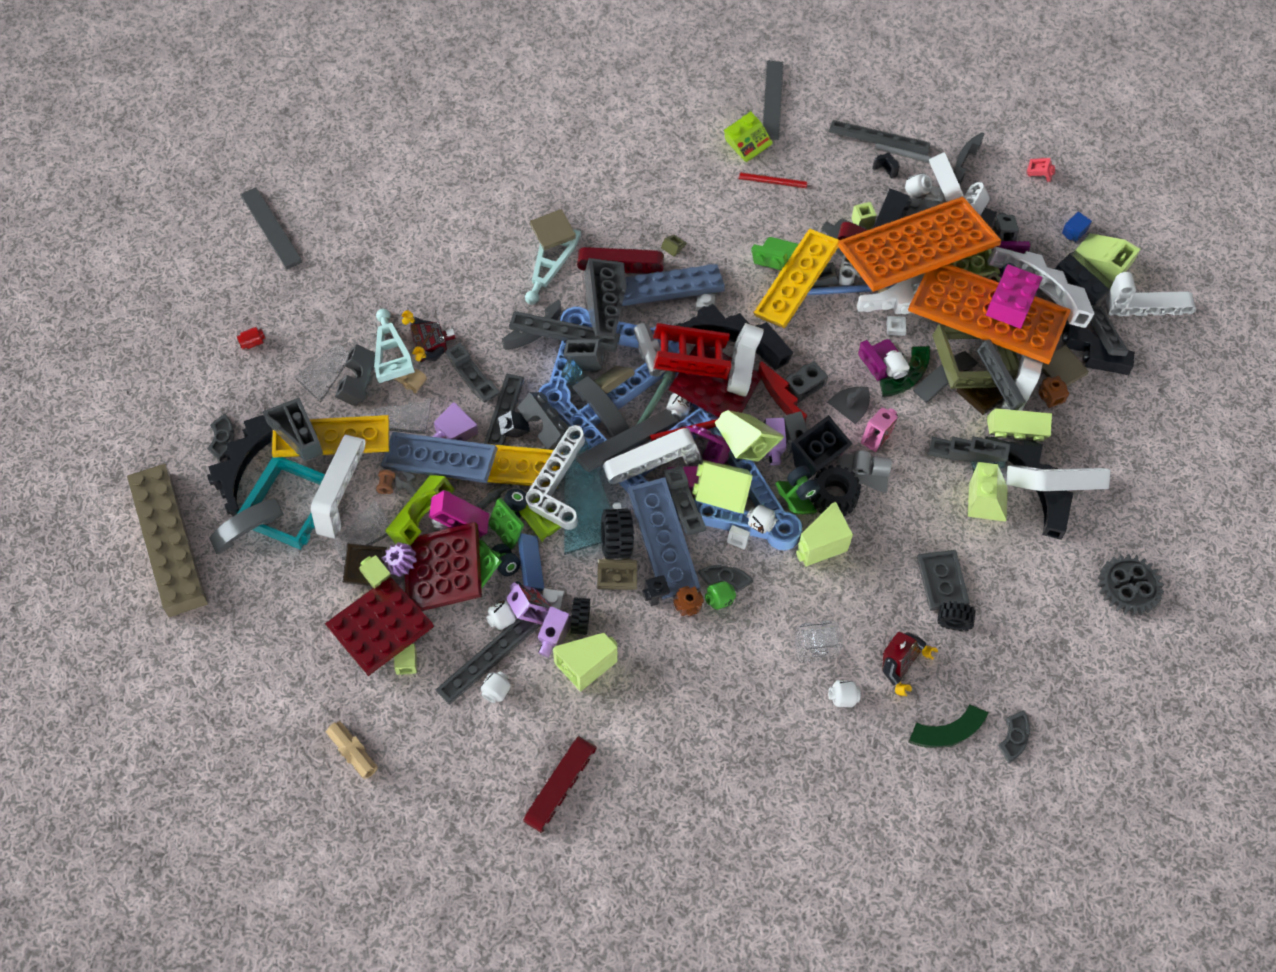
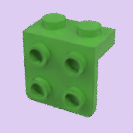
[751,237,799,270]

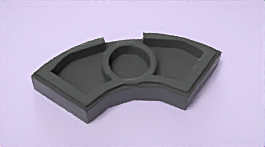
[207,413,234,462]
[698,565,753,592]
[998,710,1030,764]

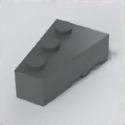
[263,398,323,461]

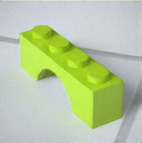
[385,475,455,546]

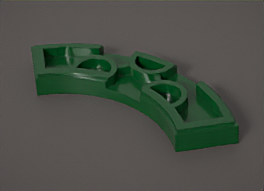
[880,346,930,397]
[908,704,989,748]

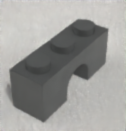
[335,344,375,406]
[517,392,569,450]

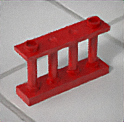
[653,323,731,379]

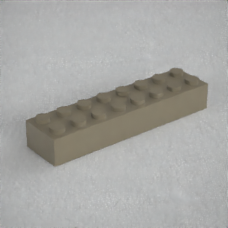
[127,464,208,617]

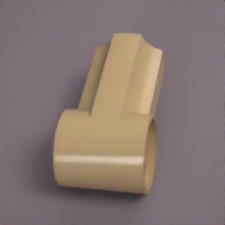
[394,369,427,393]

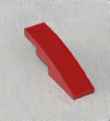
[758,361,807,423]

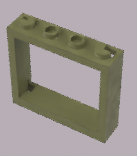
[932,324,1020,389]

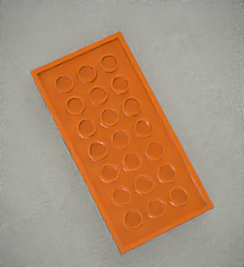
[838,196,1001,292]
[908,264,1071,365]

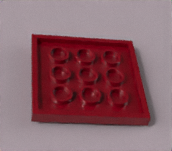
[669,345,762,418]
[405,522,482,611]
[325,577,434,676]

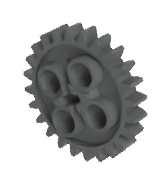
[1098,554,1164,616]

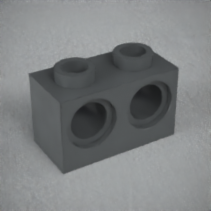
[785,361,828,403]

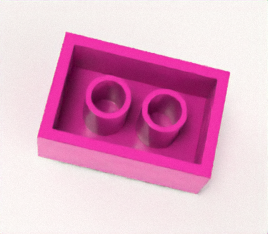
[986,264,1043,329]

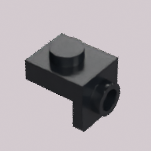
[872,152,900,179]
[642,575,670,606]

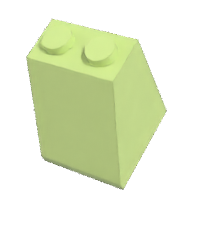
[715,410,784,462]
[692,460,753,514]
[968,462,1008,522]
[796,502,853,567]
[553,633,618,692]

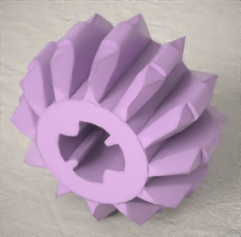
[382,542,417,577]

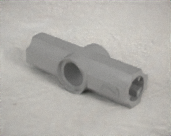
[634,323,666,377]

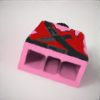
[860,408,898,452]

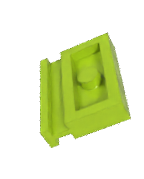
[518,498,562,542]

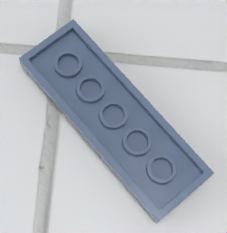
[622,264,725,306]
[381,432,498,483]
[627,477,700,600]

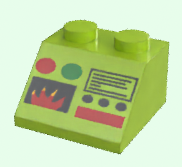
[724,111,773,162]

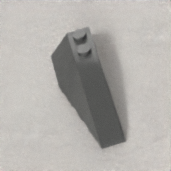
[584,258,626,339]

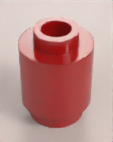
[236,326,266,350]

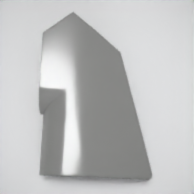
[837,451,892,493]

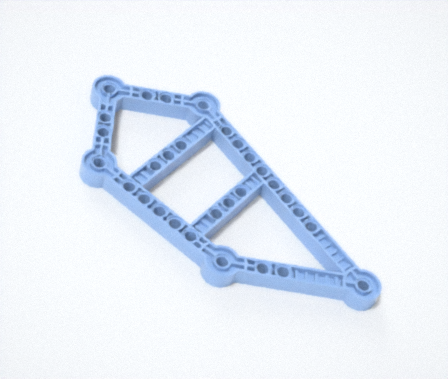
[538,307,802,550]

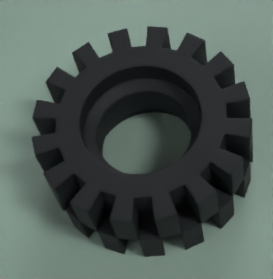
[570,597,590,635]
[937,601,976,632]

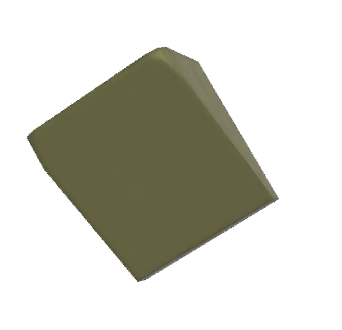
[661,235,687,257]

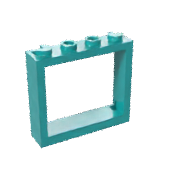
[237,457,325,550]

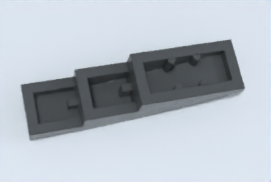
[928,436,1010,462]

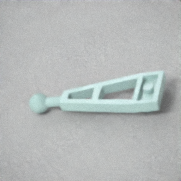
[525,229,581,305]
[374,309,415,383]

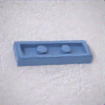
[518,533,544,592]

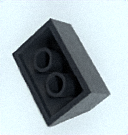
[1055,251,1113,306]
[791,415,853,480]

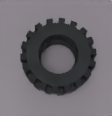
[811,465,861,516]
[601,508,634,559]

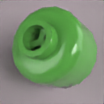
[705,581,736,610]

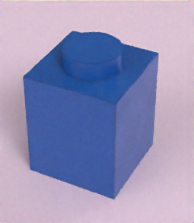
[1062,212,1092,243]

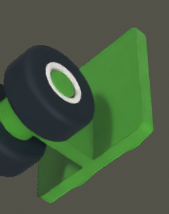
[775,466,820,514]
[488,488,527,550]
[479,539,521,588]

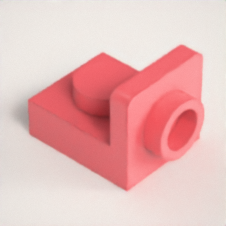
[1027,158,1055,182]

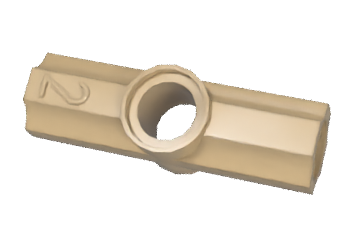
[326,721,378,779]

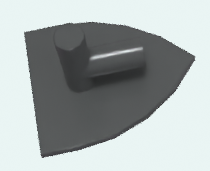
[827,386,870,424]

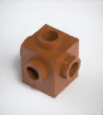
[1038,376,1070,408]
[673,586,704,617]

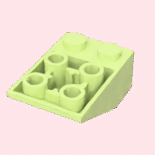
[1075,233,1140,282]

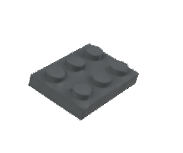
[917,550,970,611]

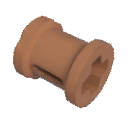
[376,470,396,494]

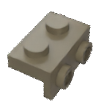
[597,558,637,590]

